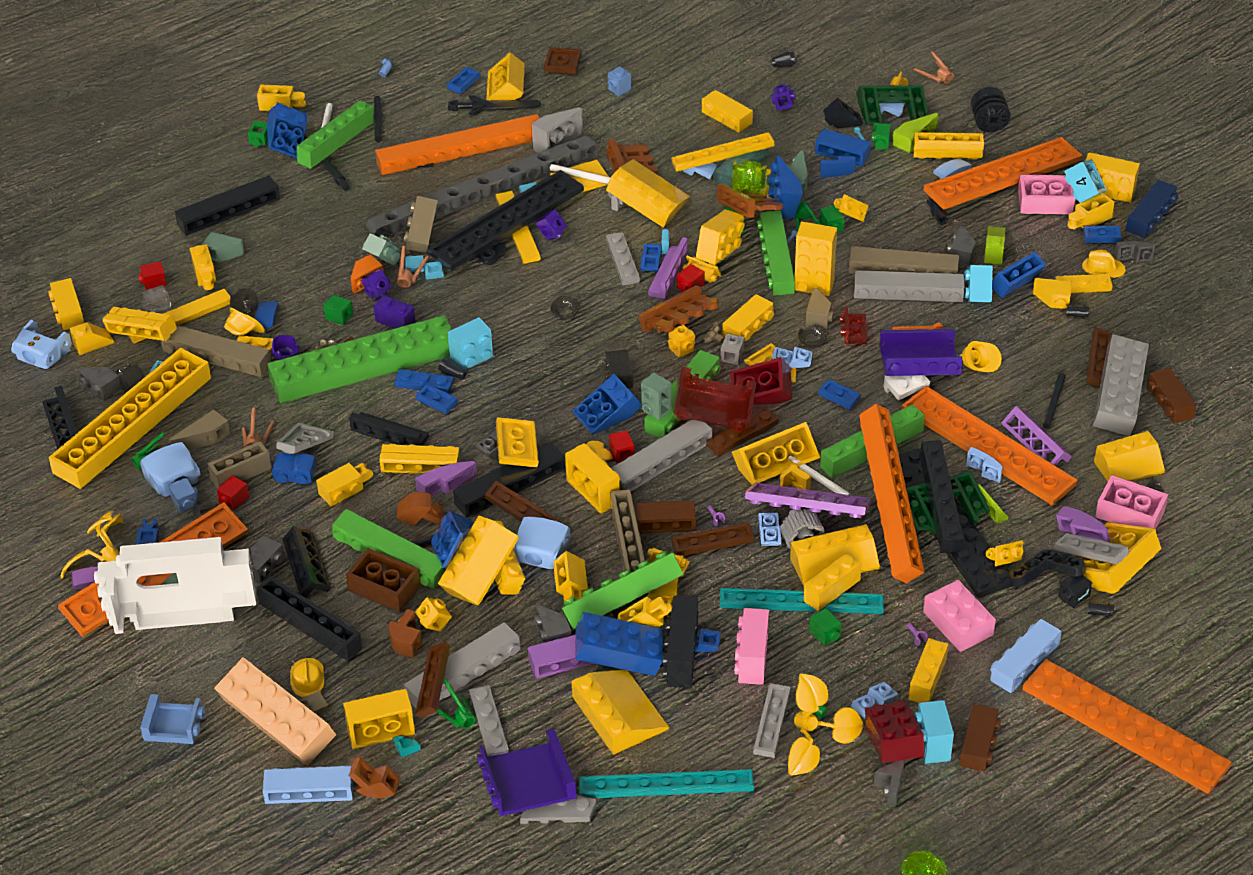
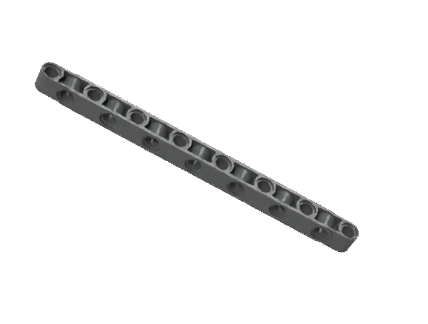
[366,135,600,237]

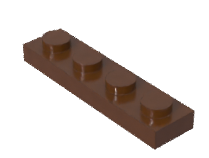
[1086,327,1112,388]
[706,408,778,457]
[484,481,561,523]
[672,523,754,556]
[415,642,450,718]

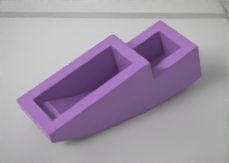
[415,461,477,497]
[1056,506,1110,542]

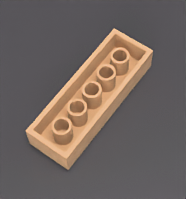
[214,657,336,767]

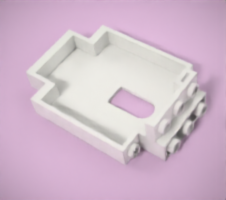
[94,537,256,634]

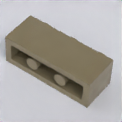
[403,196,438,253]
[208,441,272,489]

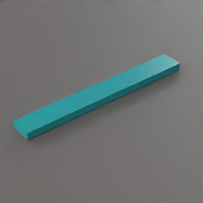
[720,588,884,614]
[579,769,754,798]

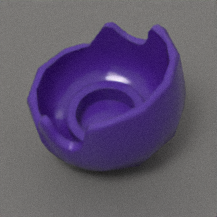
[271,335,300,360]

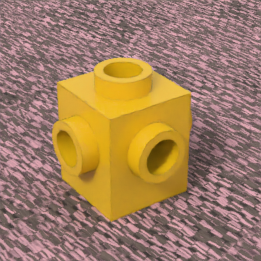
[668,325,695,358]
[415,597,452,632]

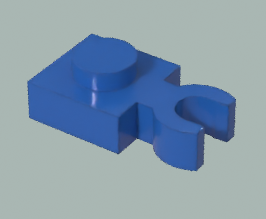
[135,518,159,545]

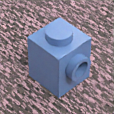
[607,66,631,96]
[169,478,199,513]

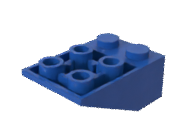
[267,103,308,159]
[766,155,803,219]
[572,374,642,435]
[431,510,473,568]

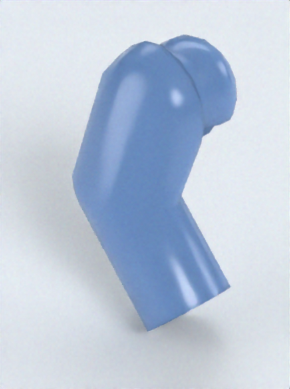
[379,58,393,77]

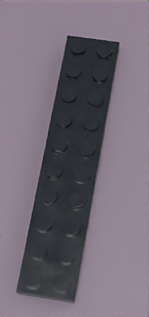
[428,170,584,271]
[899,448,1012,598]

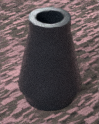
[771,51,796,67]
[438,357,467,380]

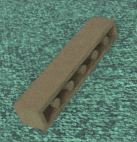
[849,246,959,274]
[161,325,271,377]
[610,489,645,572]

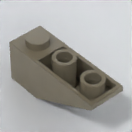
[169,410,230,450]

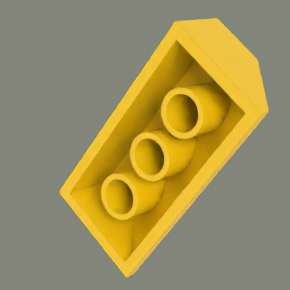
[732,422,821,485]
[438,516,519,606]
[790,524,880,587]

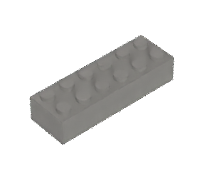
[1093,334,1149,436]

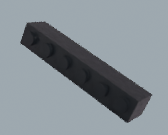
[175,175,280,236]
[919,440,963,553]
[453,443,565,517]
[256,576,362,661]

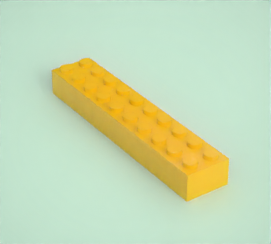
[49,348,211,489]

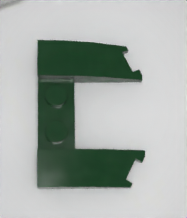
[856,85,929,125]
[906,471,990,535]

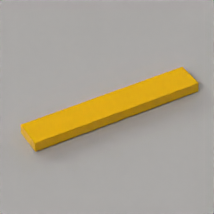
[671,132,775,172]
[495,191,540,264]
[128,289,233,344]

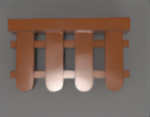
[606,139,658,174]
[716,184,783,218]
[638,285,719,332]

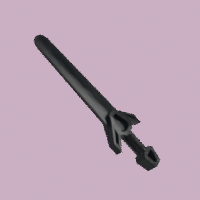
[448,96,541,115]

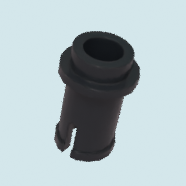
[1066,304,1089,319]
[1088,601,1114,618]

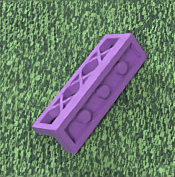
[648,237,688,299]
[1001,406,1073,466]

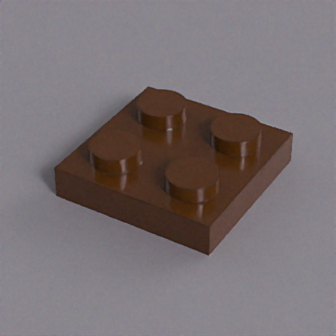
[544,47,582,74]

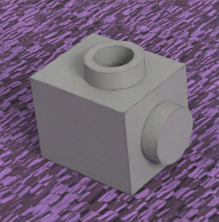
[721,334,745,365]

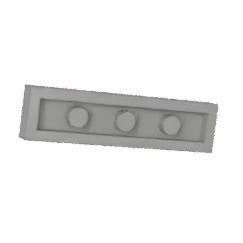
[606,232,640,286]
[1054,533,1129,564]
[753,683,791,758]
[469,685,509,757]

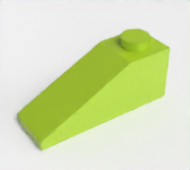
[892,113,939,153]
[984,226,1006,265]

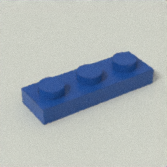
[394,369,454,394]

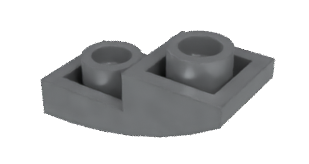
[1114,241,1155,263]

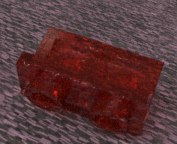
[840,306,867,344]

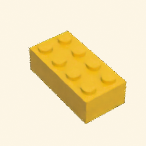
[795,222,837,296]

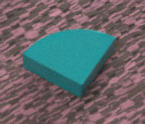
[393,736,421,757]

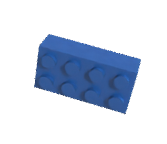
[575,612,663,676]

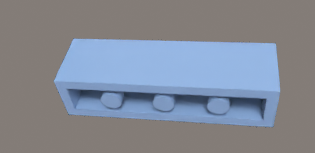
[990,619,1061,693]
[263,766,353,804]

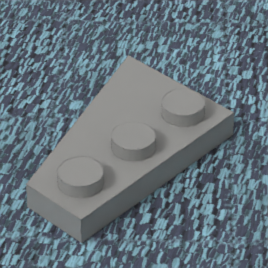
[276,422,334,454]
[520,795,596,824]

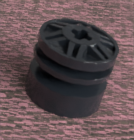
[970,87,1011,133]

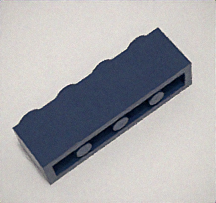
[1126,180,1178,238]

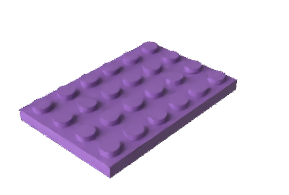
[745,482,871,518]

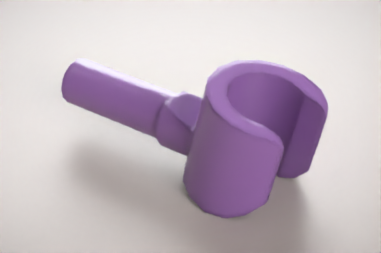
[707,505,725,526]
[907,623,928,646]

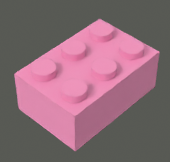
[1018,175,1075,215]
[1095,475,1168,530]
[923,580,996,652]
[735,608,769,685]

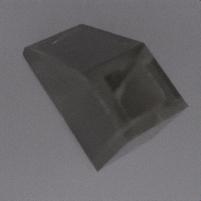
[115,363,145,392]

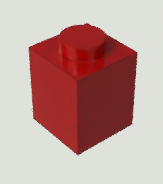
[138,262,167,291]
[677,264,705,292]
[609,430,635,464]
[217,476,249,511]

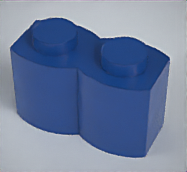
[272,453,316,484]

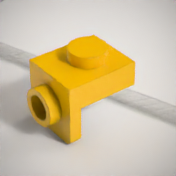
[780,465,811,490]

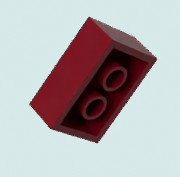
[865,701,924,763]

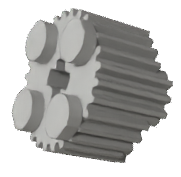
[780,509,825,549]

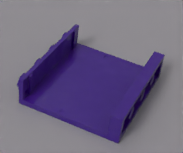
[879,329,962,376]
[477,728,577,816]

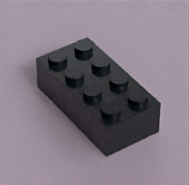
[663,595,698,688]

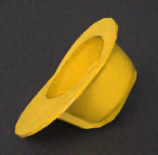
[1082,249,1126,278]
[224,308,265,336]
[959,341,1002,372]
[290,658,324,697]

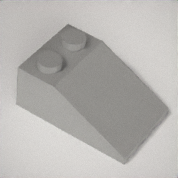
[532,107,583,153]

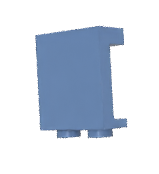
[140,694,205,744]

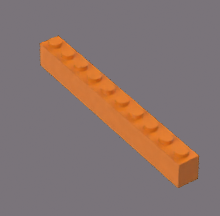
[375,114,540,175]
[859,404,925,584]

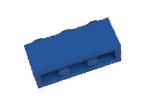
[815,129,871,167]
[992,252,1046,298]

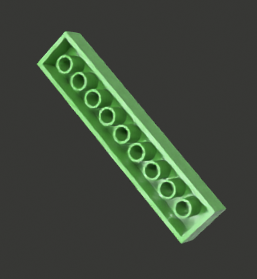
[267,315,452,403]

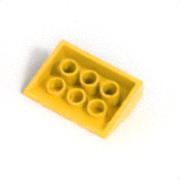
[606,159,690,228]
[1071,522,1161,594]
[572,670,669,755]

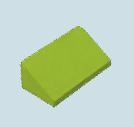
[978,484,1009,524]

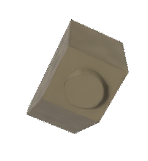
[806,288,834,329]

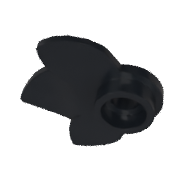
[474,243,506,265]

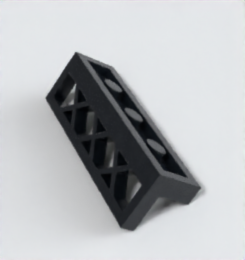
[42,386,78,450]
[349,412,429,446]
[283,526,331,597]

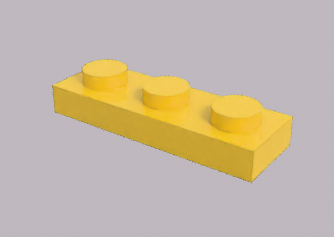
[1055,274,1112,293]

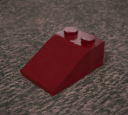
[730,357,792,405]

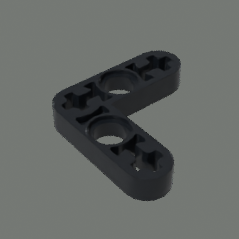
[1009,549,1086,587]

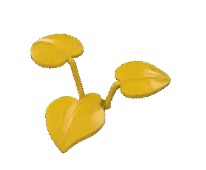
[61,510,123,579]
[788,674,863,775]

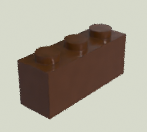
[1147,368,1197,424]
[635,501,696,534]
[959,704,1001,772]

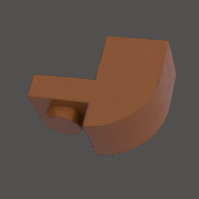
[397,492,443,527]
[389,609,422,658]
[348,756,400,799]

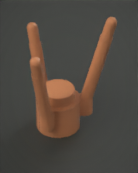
[914,51,954,84]
[397,245,429,288]
[242,407,275,448]

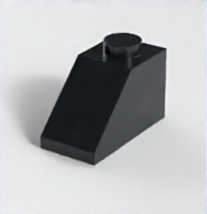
[823,97,863,129]

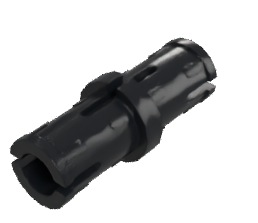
[927,197,948,225]

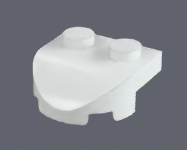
[884,375,930,400]

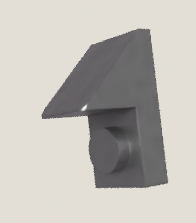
[874,760,905,807]

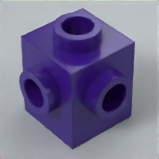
[771,84,796,111]
[535,209,567,240]
[360,269,392,299]

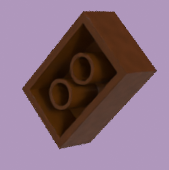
[346,548,421,612]

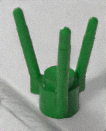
[795,201,822,232]
[131,432,165,470]
[437,678,476,729]

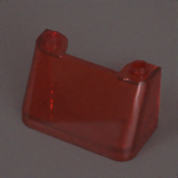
[673,367,757,431]

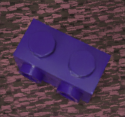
[374,295,416,329]

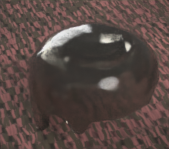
[230,288,259,315]

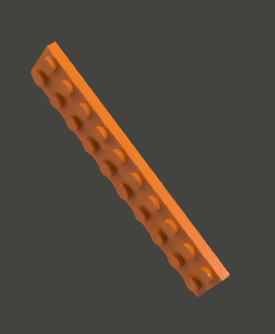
[923,137,1083,210]
[901,386,1077,506]
[58,502,248,637]
[1022,659,1232,794]

